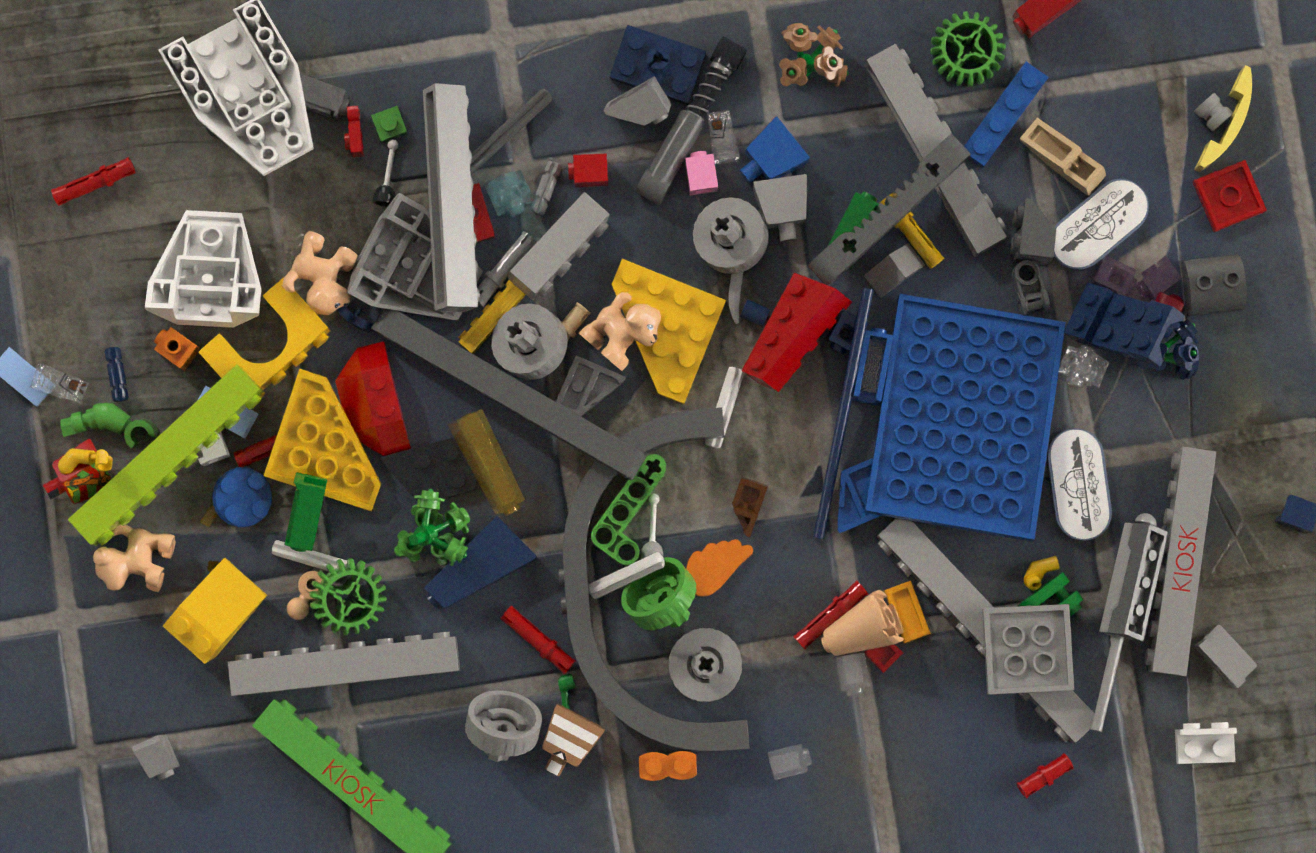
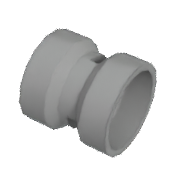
[1194,93,1233,132]

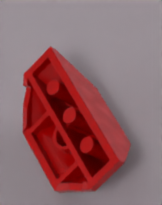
[335,341,411,456]

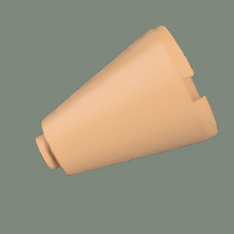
[821,590,903,656]

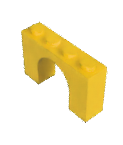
[199,277,331,398]

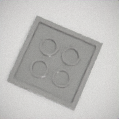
[982,604,1074,695]

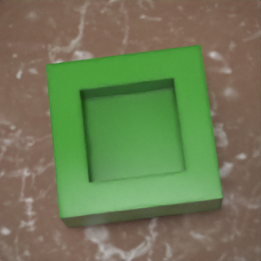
[371,106,408,143]

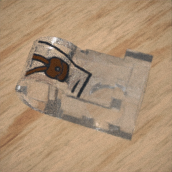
[707,109,739,165]
[30,364,89,404]

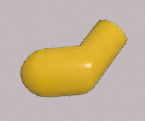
[1024,556,1059,591]

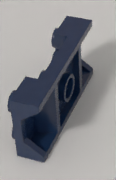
[1064,283,1185,367]

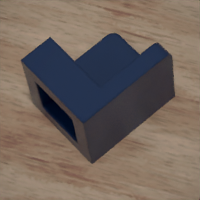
[1275,495,1316,534]

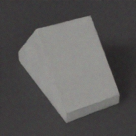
[864,243,925,298]

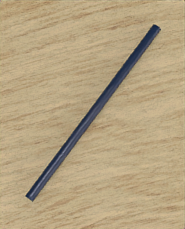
[813,287,874,539]

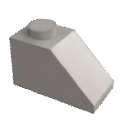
[604,76,672,126]
[132,735,180,781]

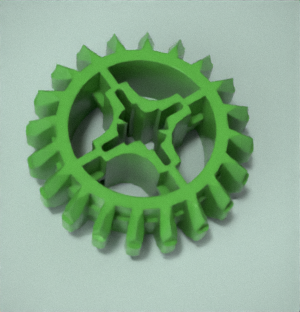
[930,11,1006,87]
[309,558,387,635]

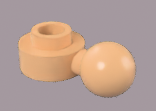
[287,571,322,620]

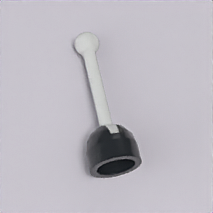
[372,139,399,207]

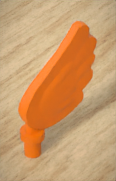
[668,539,754,597]

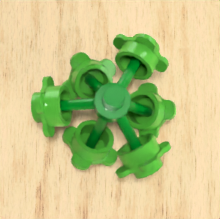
[394,489,470,567]

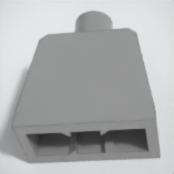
[753,174,807,242]

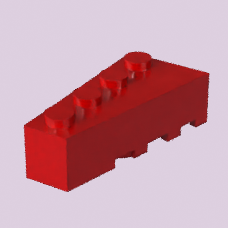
[741,273,852,392]

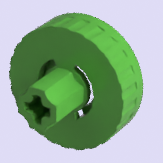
[621,557,697,630]

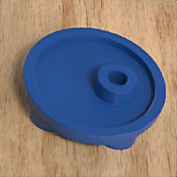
[212,467,272,527]

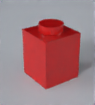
[568,153,608,188]

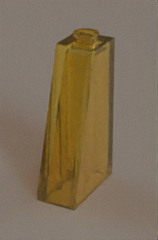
[448,409,525,516]

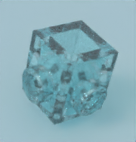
[485,170,534,217]

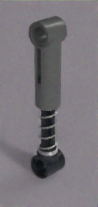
[635,36,747,206]

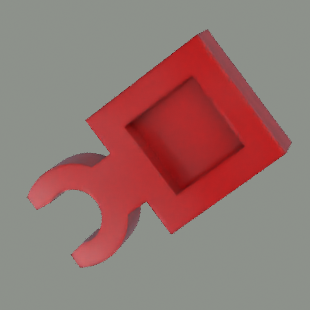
[344,106,364,158]

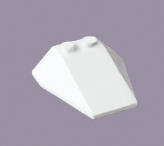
[145,210,262,328]

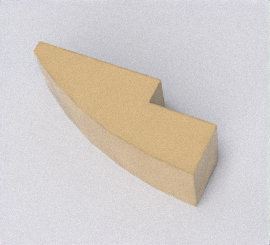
[1020,118,1106,196]

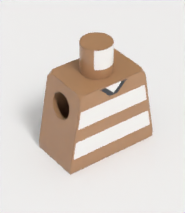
[542,703,606,776]

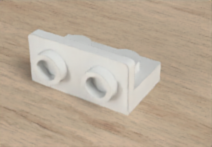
[1175,722,1237,764]

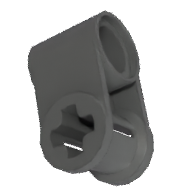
[1011,260,1050,316]

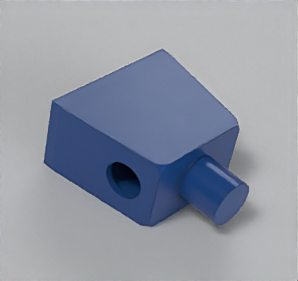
[739,116,810,183]

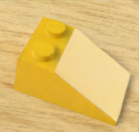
[163,558,267,664]

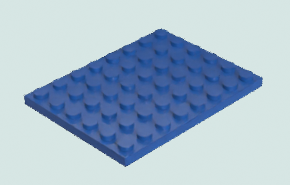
[864,294,1066,542]

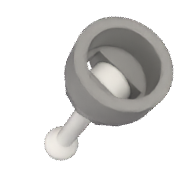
[640,493,663,560]

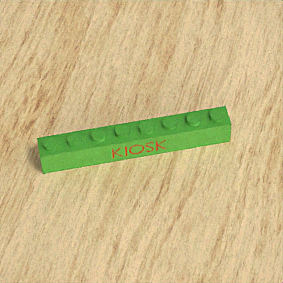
[252,698,452,853]

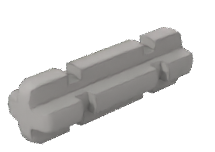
[530,161,562,215]

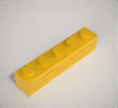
[459,280,526,354]

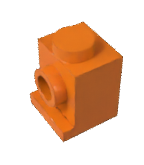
[154,327,201,372]

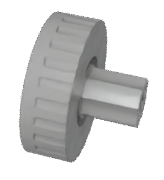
[693,197,769,274]
[491,304,568,380]
[668,628,742,702]
[465,691,542,762]

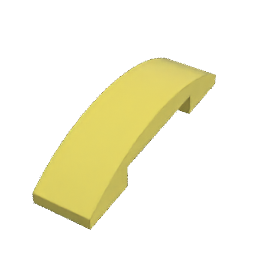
[1194,65,1252,172]

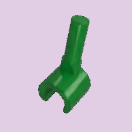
[558,673,576,709]

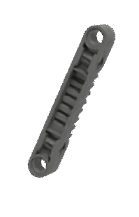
[808,134,971,286]

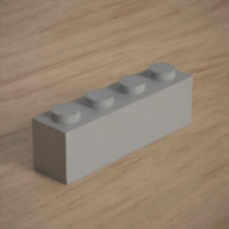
[508,192,609,301]

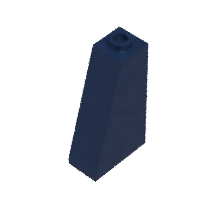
[424,516,538,609]

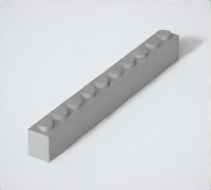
[876,518,1095,743]

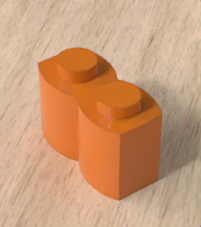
[639,751,697,781]

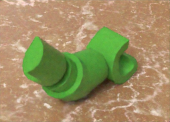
[60,402,159,449]

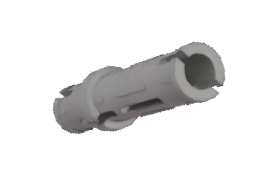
[477,231,537,307]

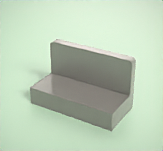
[1194,625,1257,689]

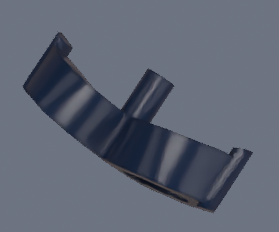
[336,306,374,333]

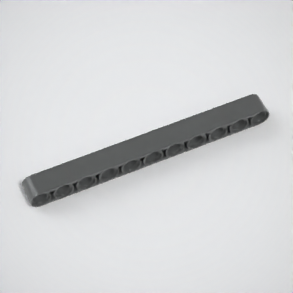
[371,308,647,480]

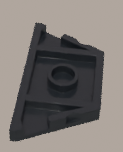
[381,429,487,502]

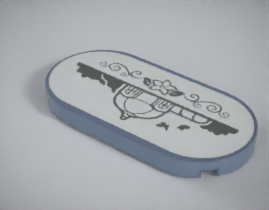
[1054,179,1149,270]
[1047,428,1112,541]

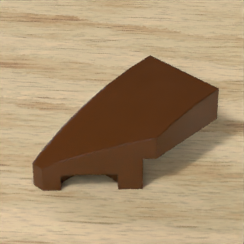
[732,476,768,537]

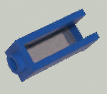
[852,328,893,406]

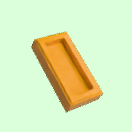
[884,581,931,644]

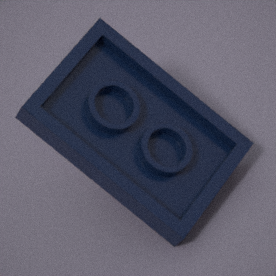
[609,25,706,105]

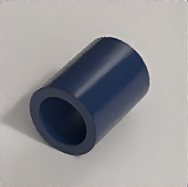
[740,299,771,327]

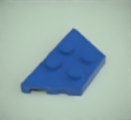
[837,458,881,534]

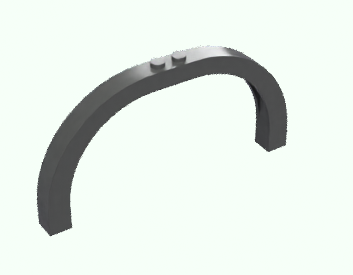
[559,407,750,751]

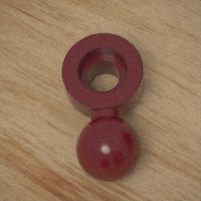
[1155,291,1185,313]

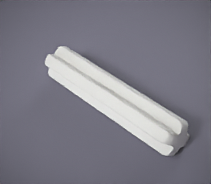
[705,367,744,448]
[272,540,351,577]
[589,552,665,599]

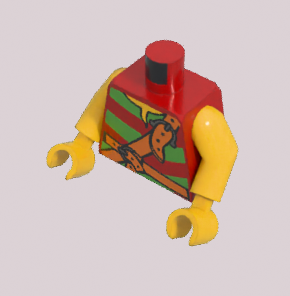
[43,439,113,504]

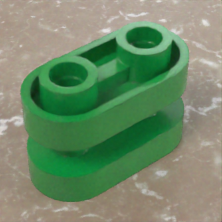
[1018,572,1083,616]

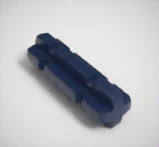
[104,347,129,402]

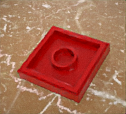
[1192,160,1267,233]

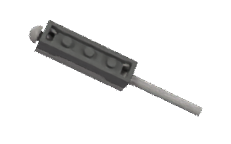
[1091,513,1168,732]

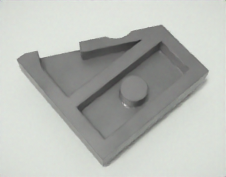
[556,355,626,417]

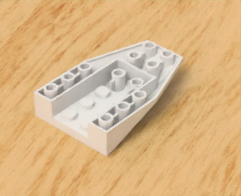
[159,0,314,176]

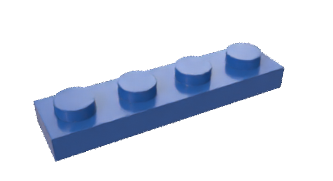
[964,61,1049,168]

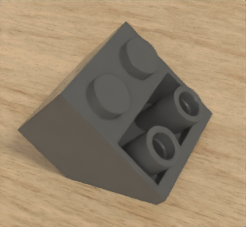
[1009,198,1056,266]

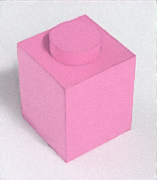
[685,151,718,196]

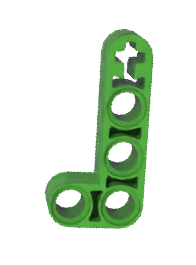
[591,454,666,566]

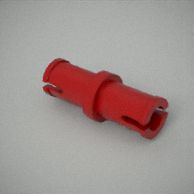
[1016,753,1074,799]

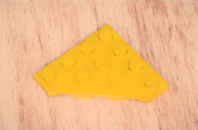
[612,259,726,405]
[264,369,381,511]

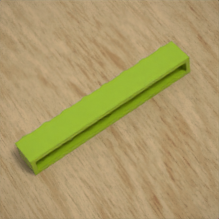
[68,365,264,546]

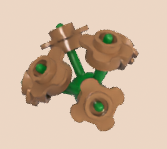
[779,23,849,87]

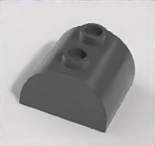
[1180,254,1247,316]

